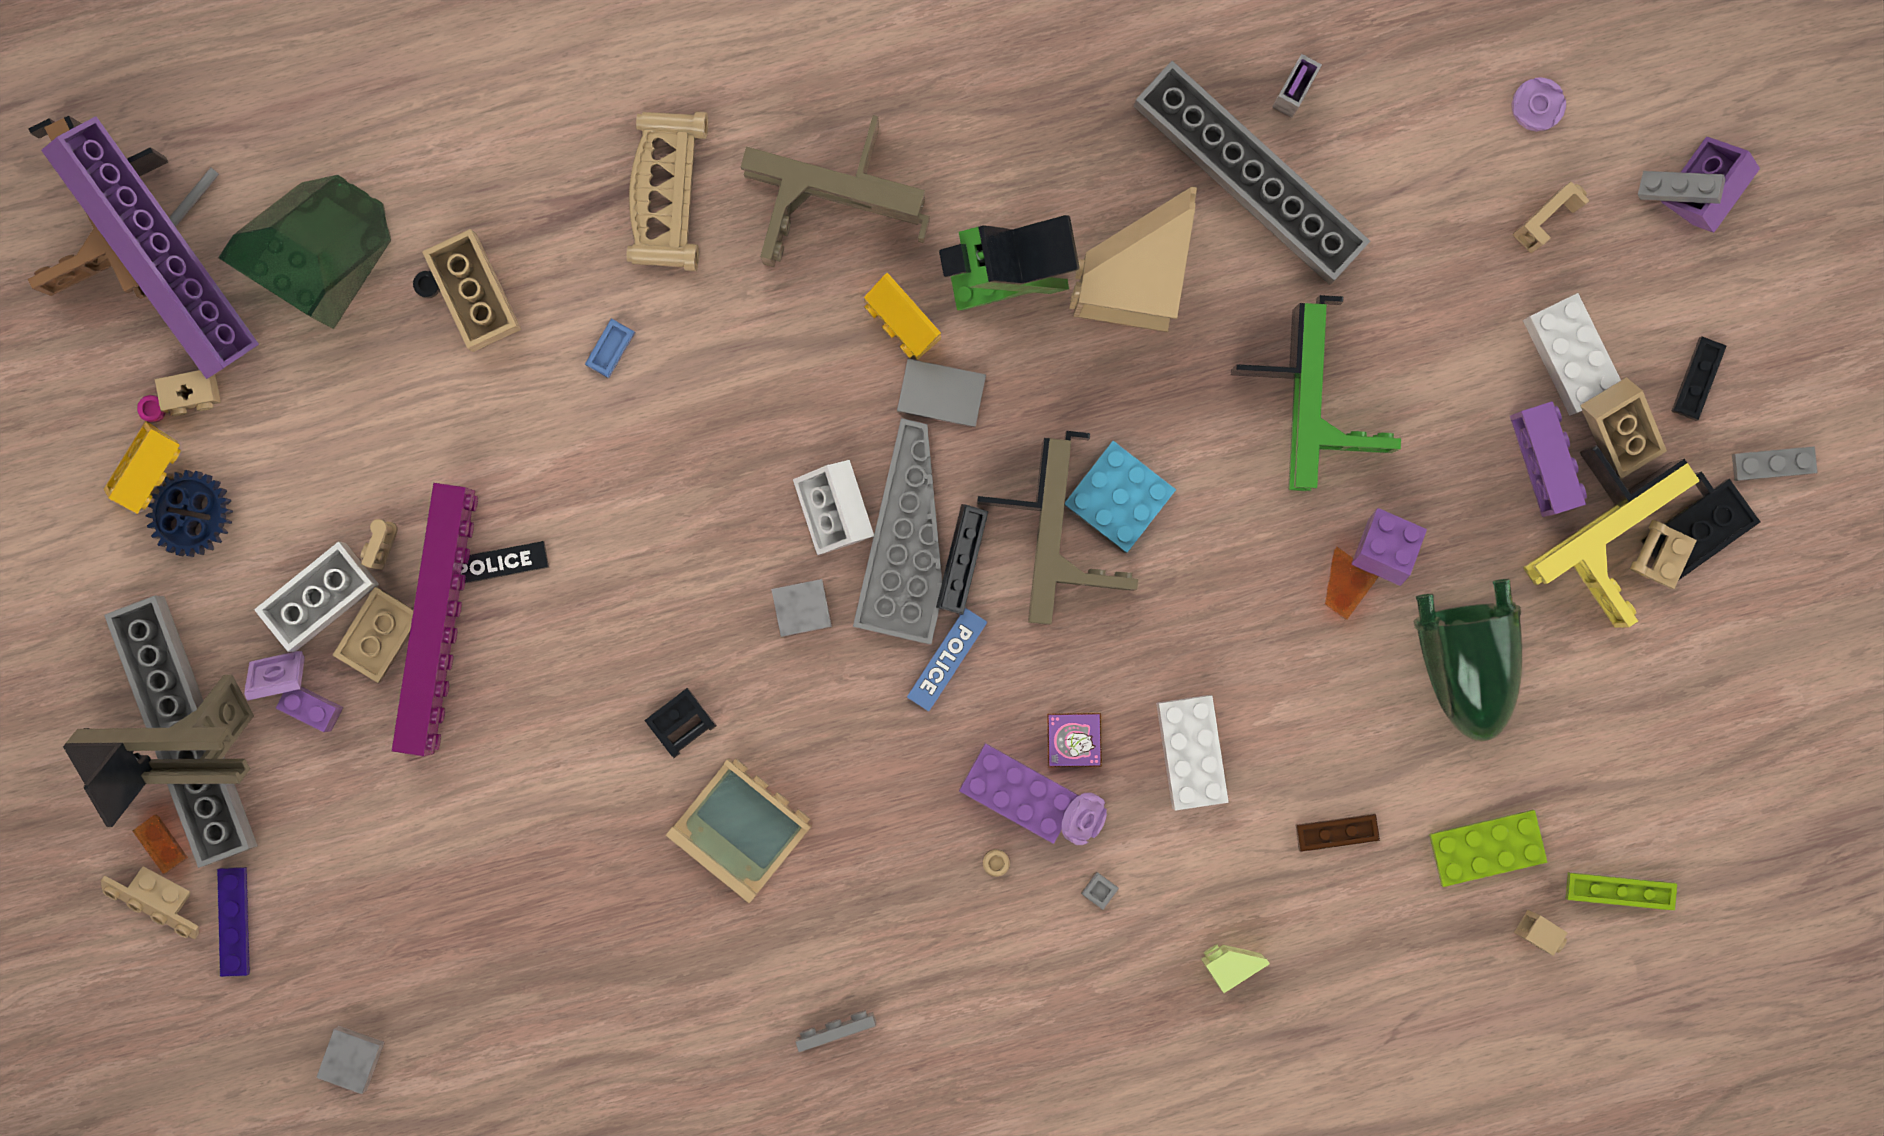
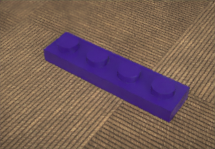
[217,867,250,977]

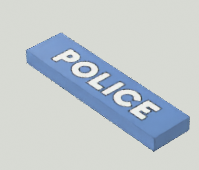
[907,608,987,711]

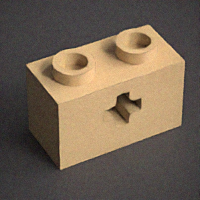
[155,370,221,416]
[1514,910,1568,956]

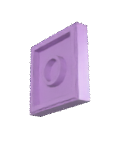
[244,651,305,701]

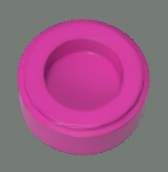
[137,395,166,422]

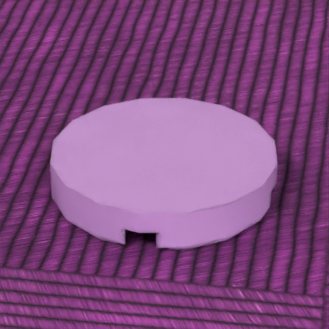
[1511,77,1566,132]
[1062,793,1107,845]

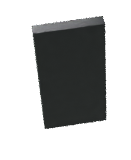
[1640,479,1761,581]

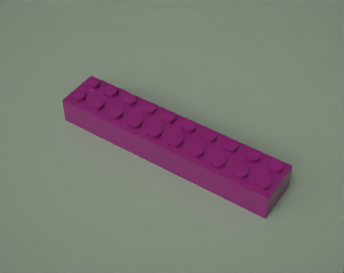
[391,482,478,756]

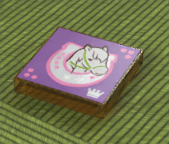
[1047,713,1102,767]

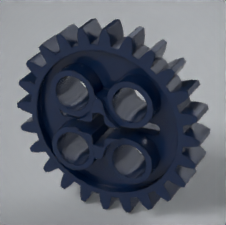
[146,470,233,557]

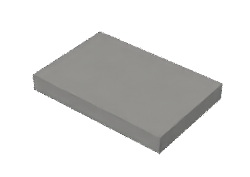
[897,359,986,427]

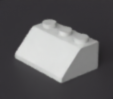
[793,460,874,555]

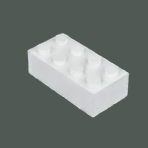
[1523,293,1621,416]
[254,542,379,652]
[1156,695,1229,811]

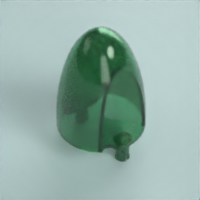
[1413,579,1522,742]

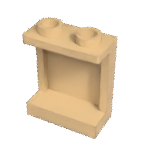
[1512,182,1589,253]

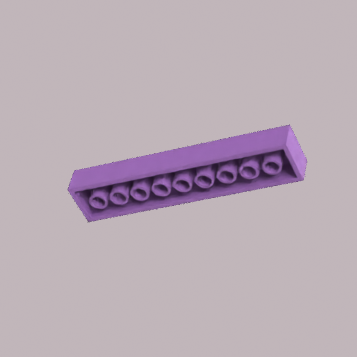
[41,116,259,379]

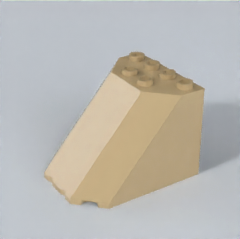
[1069,187,1197,332]

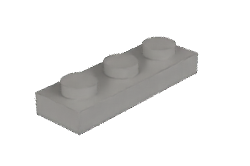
[1638,171,1726,204]
[1732,446,1817,481]
[796,1010,876,1052]

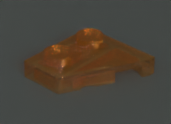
[1324,547,1379,620]

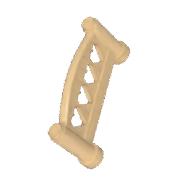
[627,112,708,271]

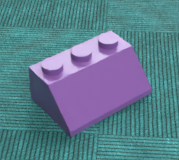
[1661,136,1760,233]

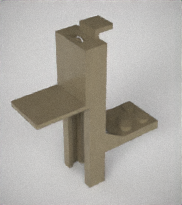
[741,115,930,267]

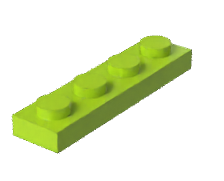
[1565,872,1677,911]

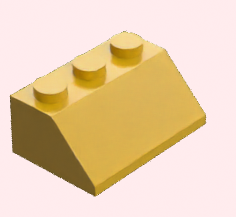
[864,273,941,360]
[103,421,181,514]

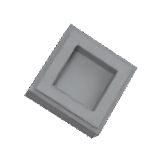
[1081,872,1119,910]

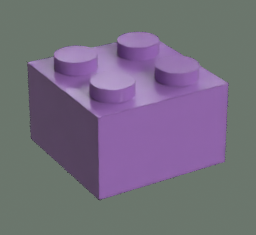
[1351,508,1427,586]

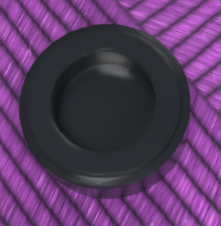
[413,271,440,298]

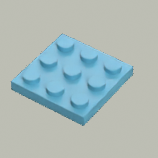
[1064,441,1176,553]

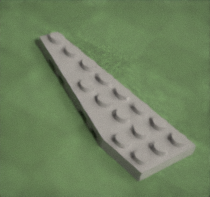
[853,418,942,645]

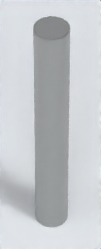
[169,167,219,227]

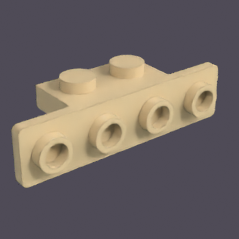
[101,866,199,939]

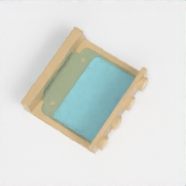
[666,758,811,903]

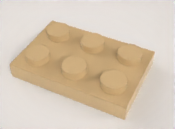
[333,587,414,683]

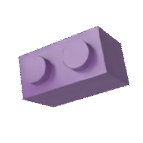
[276,686,343,732]

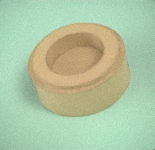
[983,849,1010,877]

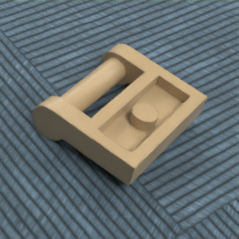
[360,519,398,570]
[1630,520,1697,589]

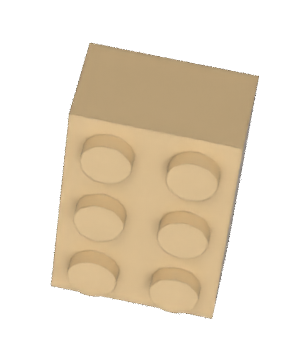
[1580,377,1667,479]

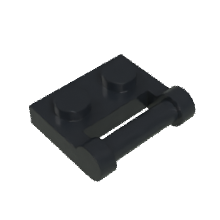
[644,688,717,758]

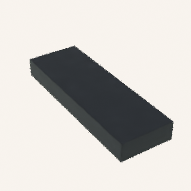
[1671,336,1727,421]

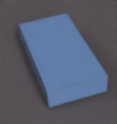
[585,318,635,378]

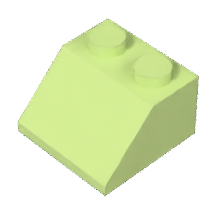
[1201,945,1270,993]

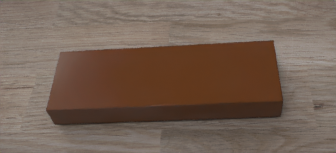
[1295,813,1380,852]

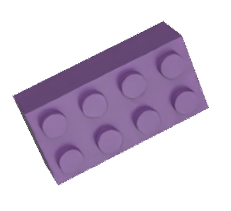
[1510,401,1587,517]
[959,743,1079,844]

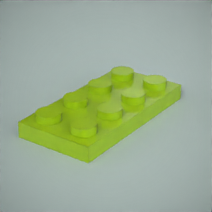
[1429,810,1548,887]

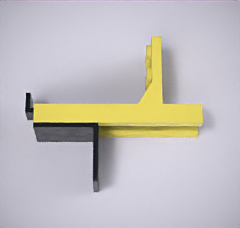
[1523,445,1715,628]

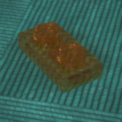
[132,814,188,874]

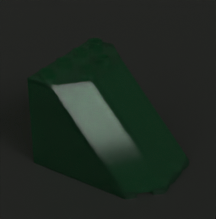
[218,175,391,329]

